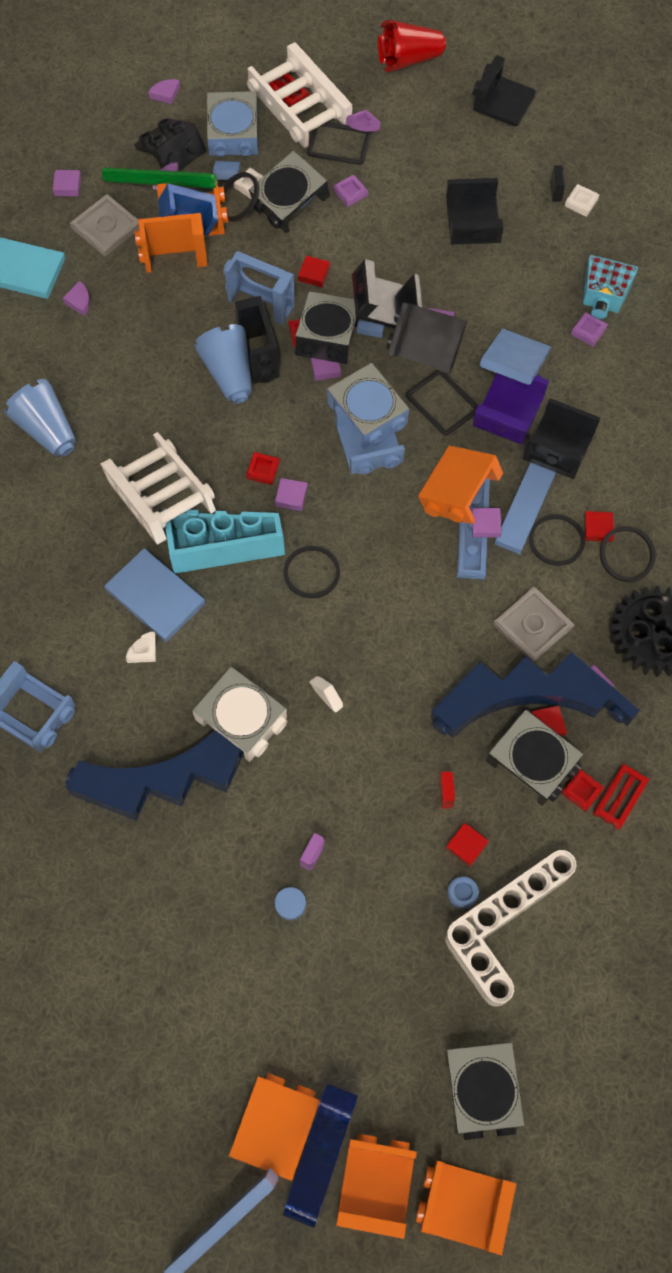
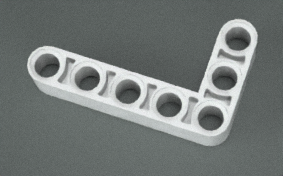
[445,850,577,1007]

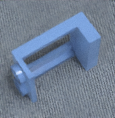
[223,251,295,325]
[0,661,76,753]

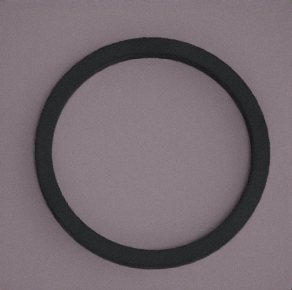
[221,172,259,222]
[529,514,585,566]
[600,526,656,582]
[284,546,340,598]

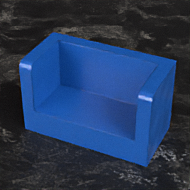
[158,184,218,236]

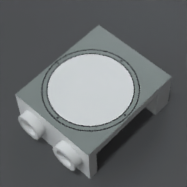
[192,667,288,762]

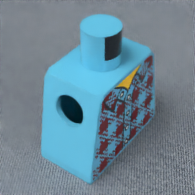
[583,255,638,319]

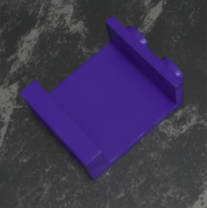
[473,373,549,445]

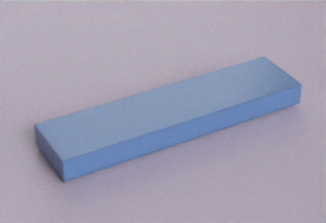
[495,462,556,554]
[457,479,490,580]
[164,1168,278,1273]

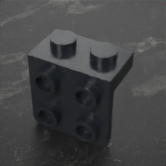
[472,55,536,126]
[134,118,207,171]

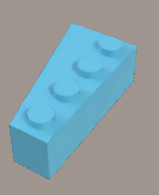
[163,509,285,574]

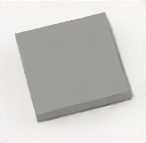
[70,194,139,256]
[493,587,575,663]

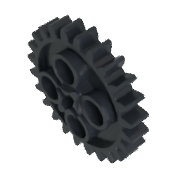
[609,586,672,677]

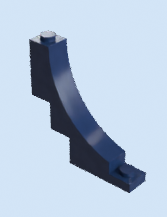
[431,652,640,738]
[65,730,244,821]

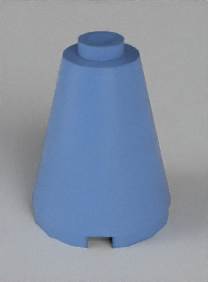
[194,324,252,404]
[3,379,76,457]

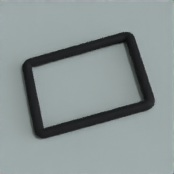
[307,122,371,165]
[406,369,478,436]

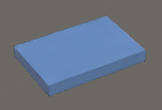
[479,328,551,385]
[104,548,206,642]

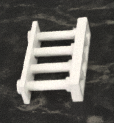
[247,42,352,148]
[101,432,216,545]

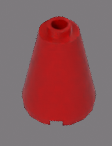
[377,20,446,72]

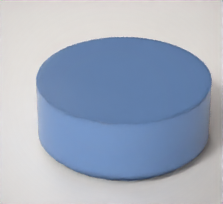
[447,877,479,909]
[275,887,306,920]

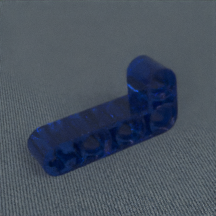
[283,1083,358,1228]

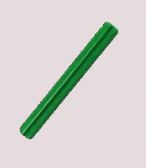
[102,167,217,188]

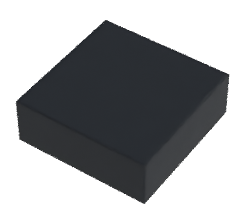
[550,165,566,202]

